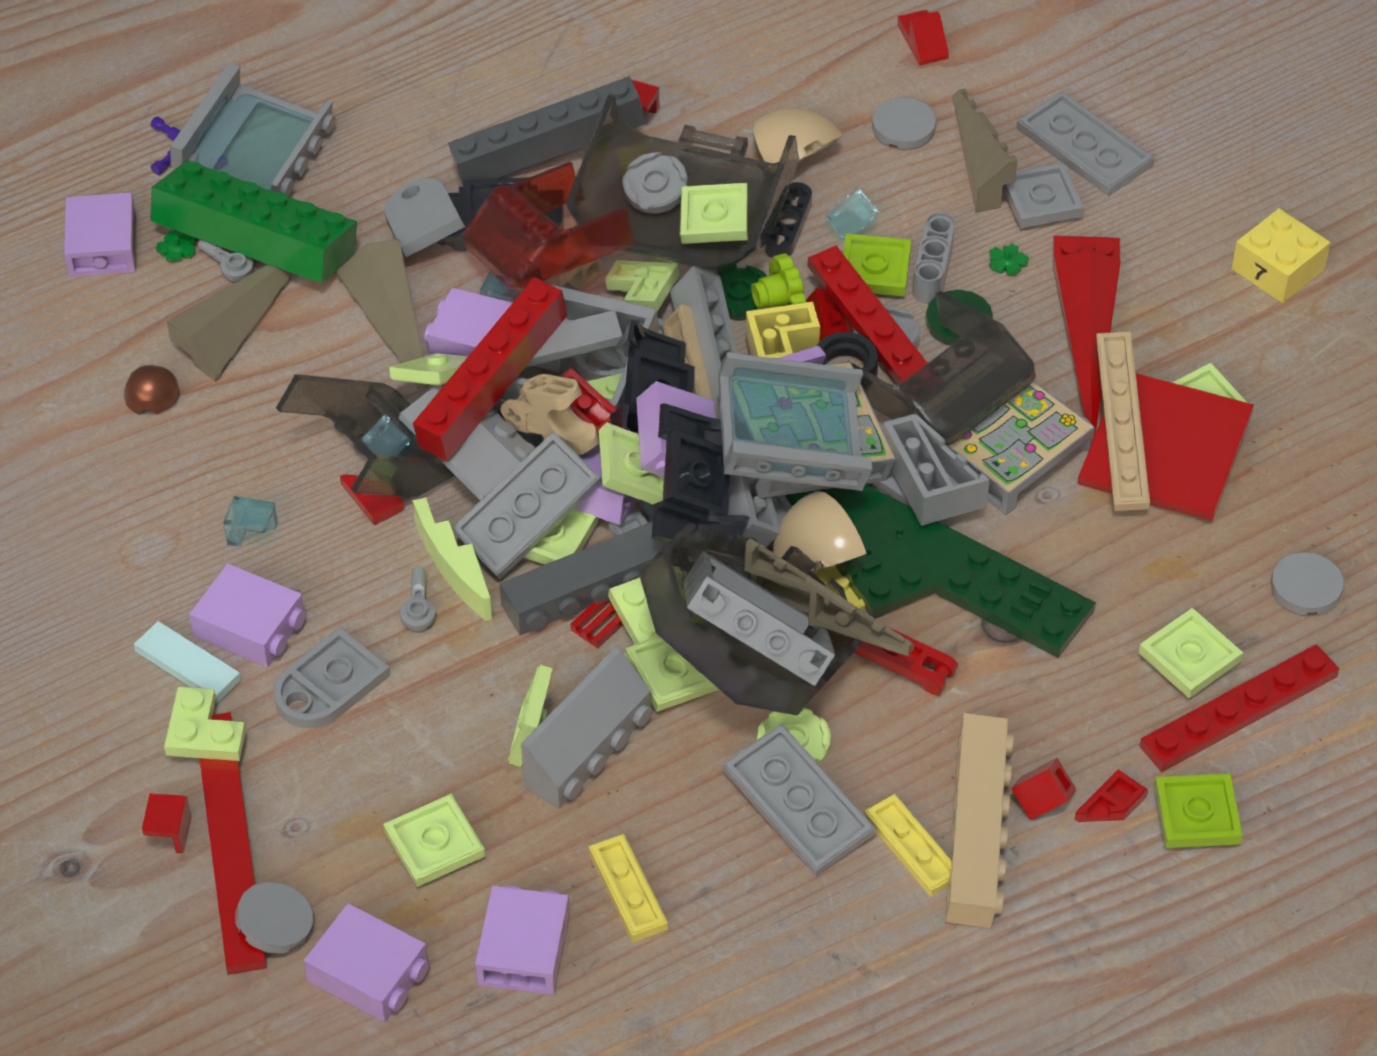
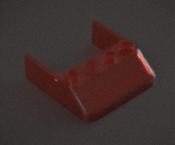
[462,162,634,290]

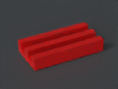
[570,599,623,649]

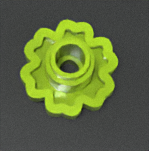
[751,253,806,309]

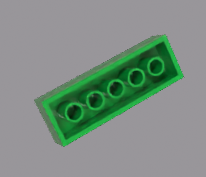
[150,160,357,284]

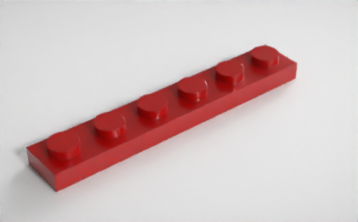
[807,245,944,405]
[1139,644,1340,772]

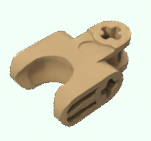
[501,374,600,455]

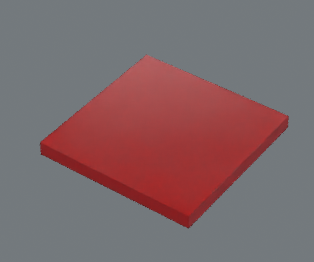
[1078,373,1254,521]

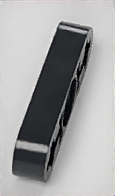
[764,182,812,258]

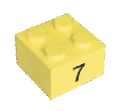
[1231,208,1331,304]

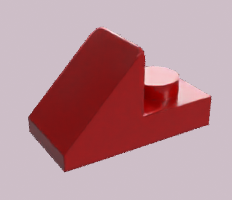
[897,9,949,66]

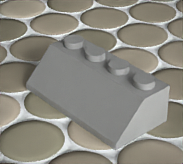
[399,384,535,501]
[521,647,652,809]

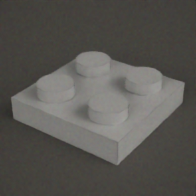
[1003,162,1084,228]

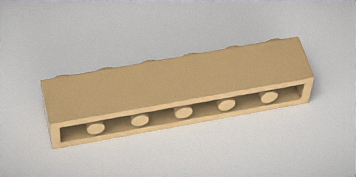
[945,713,1014,928]

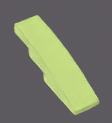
[412,497,492,621]

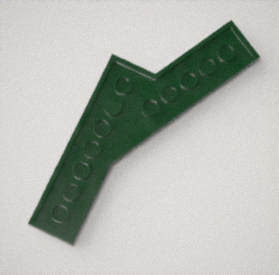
[785,484,1096,658]

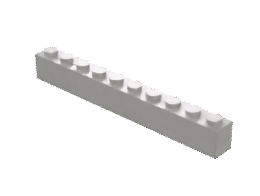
[670,266,780,555]

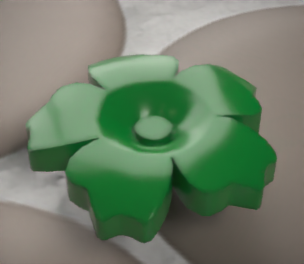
[156,230,196,263]
[989,243,1029,276]

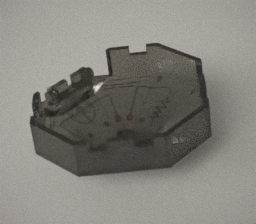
[640,523,862,716]

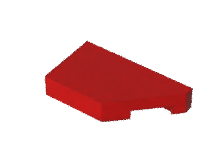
[340,474,404,525]
[1075,769,1148,822]

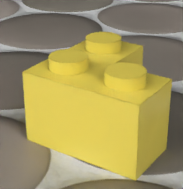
[746,302,820,358]

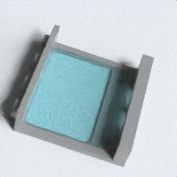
[170,62,336,196]
[718,352,872,491]

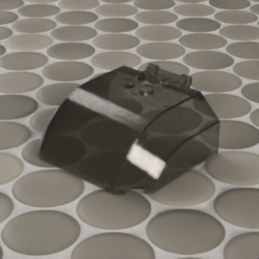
[566,95,799,273]

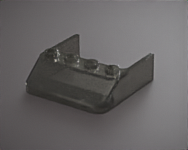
[847,291,1036,446]
[276,374,455,498]

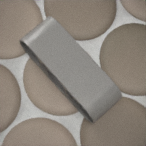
[913,212,955,304]

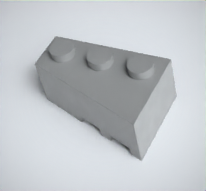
[883,414,990,526]

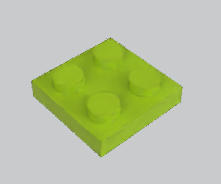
[843,233,912,297]
[1154,773,1243,848]

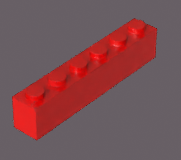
[413,277,567,462]

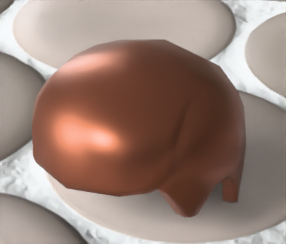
[124,365,179,415]

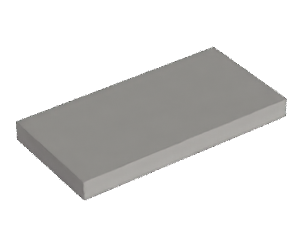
[1016,91,1154,197]
[452,431,602,579]
[723,723,876,877]

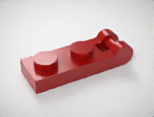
[851,626,958,695]

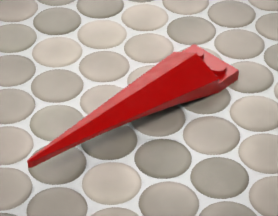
[1053,235,1121,438]

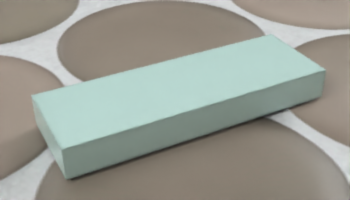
[134,621,241,704]

